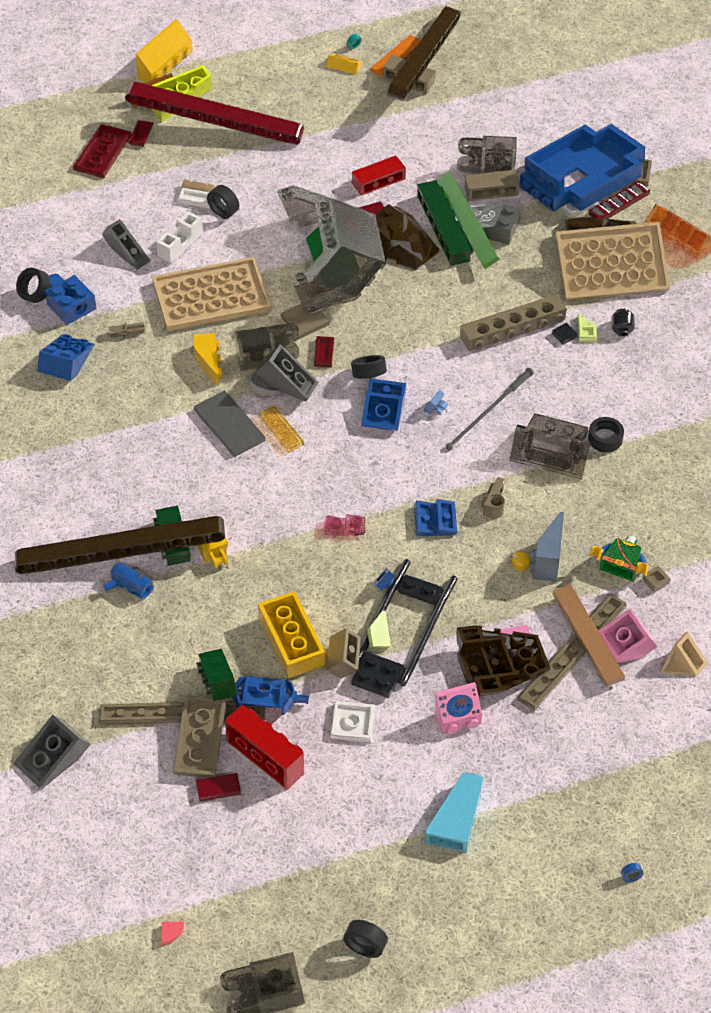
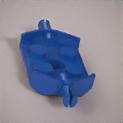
[233,676,309,715]

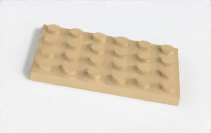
[555,222,670,301]
[152,256,272,331]

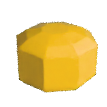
[511,551,531,571]

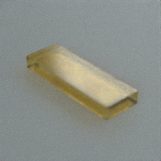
[259,405,304,453]

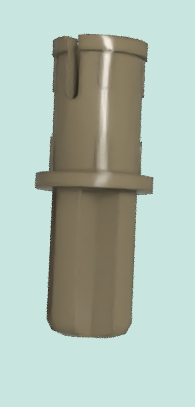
[109,322,145,338]

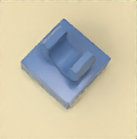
[424,390,448,414]

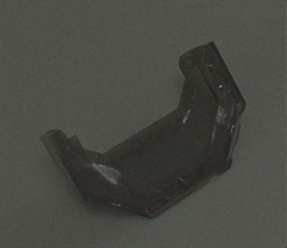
[277,185,386,314]

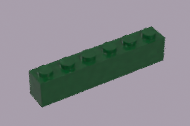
[417,180,473,266]

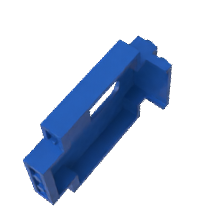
[520,124,645,212]

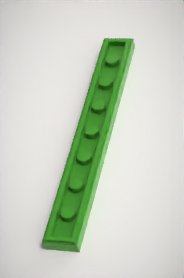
[437,171,500,269]

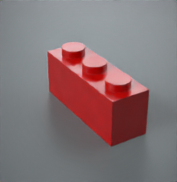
[352,155,406,196]

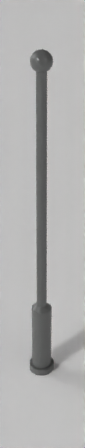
[446,368,534,450]

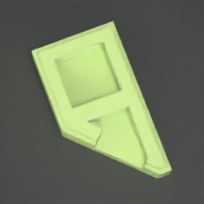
[577,313,597,342]
[367,611,391,648]

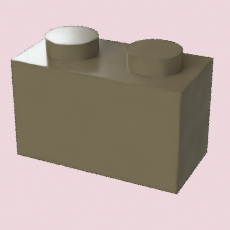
[327,628,361,679]

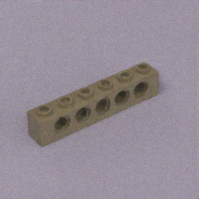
[460,294,567,351]

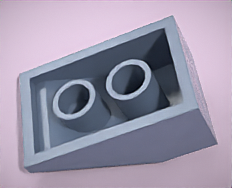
[530,512,564,582]

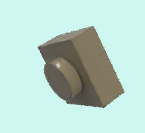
[642,566,671,592]

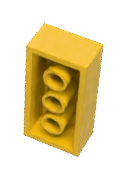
[258,591,325,679]

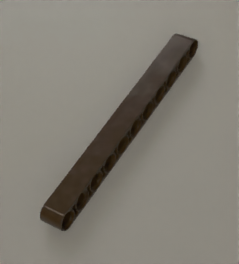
[387,6,461,101]
[15,516,225,574]

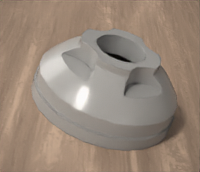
[249,372,280,398]

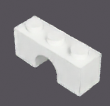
[156,211,203,263]

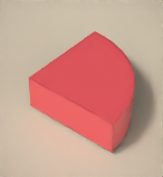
[162,921,185,945]

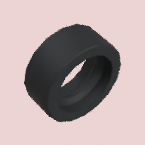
[207,185,240,219]
[16,267,50,303]
[351,355,387,379]
[588,417,624,453]
[343,919,388,958]

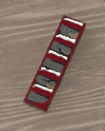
[588,181,650,219]

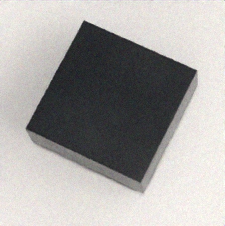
[552,323,578,345]

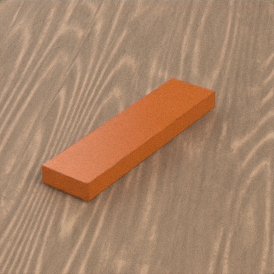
[371,35,421,77]

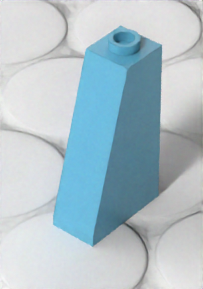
[425,773,484,852]

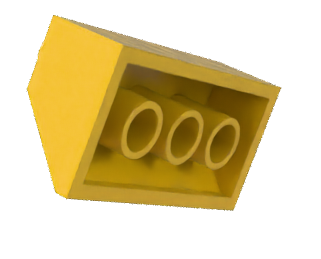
[135,19,193,82]

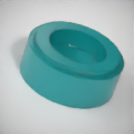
[346,33,362,50]

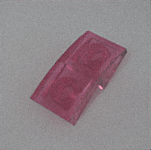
[324,514,365,536]

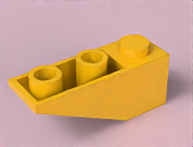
[193,333,222,385]

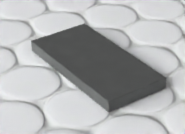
[194,390,266,457]

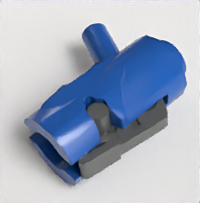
[103,563,154,599]

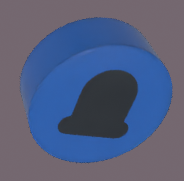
[621,863,644,883]

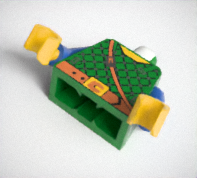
[589,535,649,582]

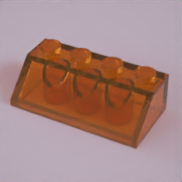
[645,204,711,258]

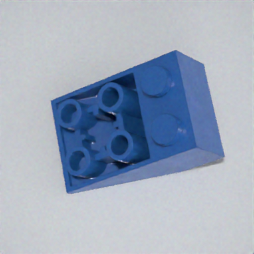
[37,334,95,381]

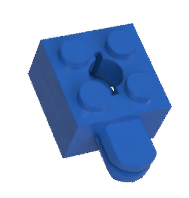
[45,274,96,325]

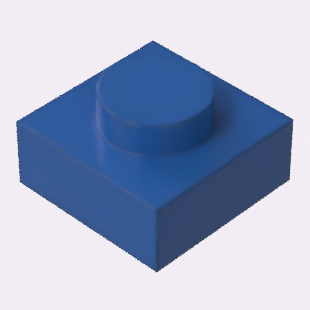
[374,567,395,591]

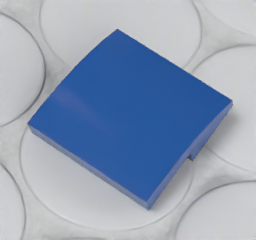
[414,499,457,536]

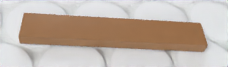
[553,584,625,687]

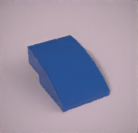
[361,378,406,431]

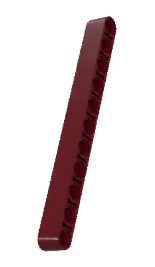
[125,81,304,145]

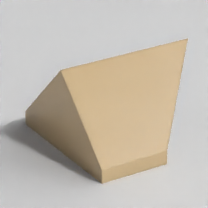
[660,632,708,676]

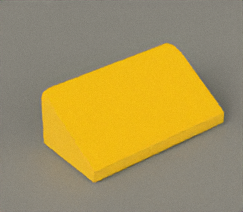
[326,53,363,75]

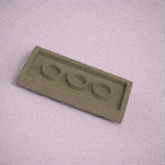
[173,695,227,778]

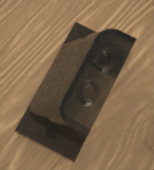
[509,413,591,480]

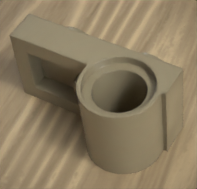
[481,477,505,518]

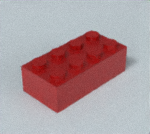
[225,704,304,790]

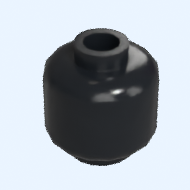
[611,308,635,336]

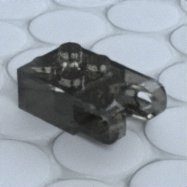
[457,136,517,174]
[235,323,299,371]
[220,952,305,1013]

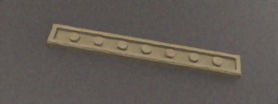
[518,593,627,711]
[99,701,265,725]

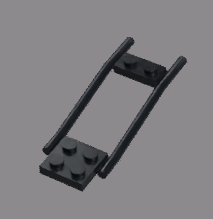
[351,559,458,698]

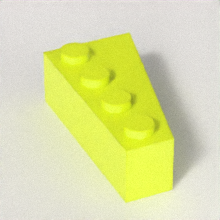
[152,65,211,123]

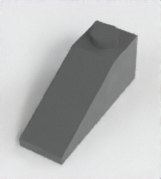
[102,219,151,270]

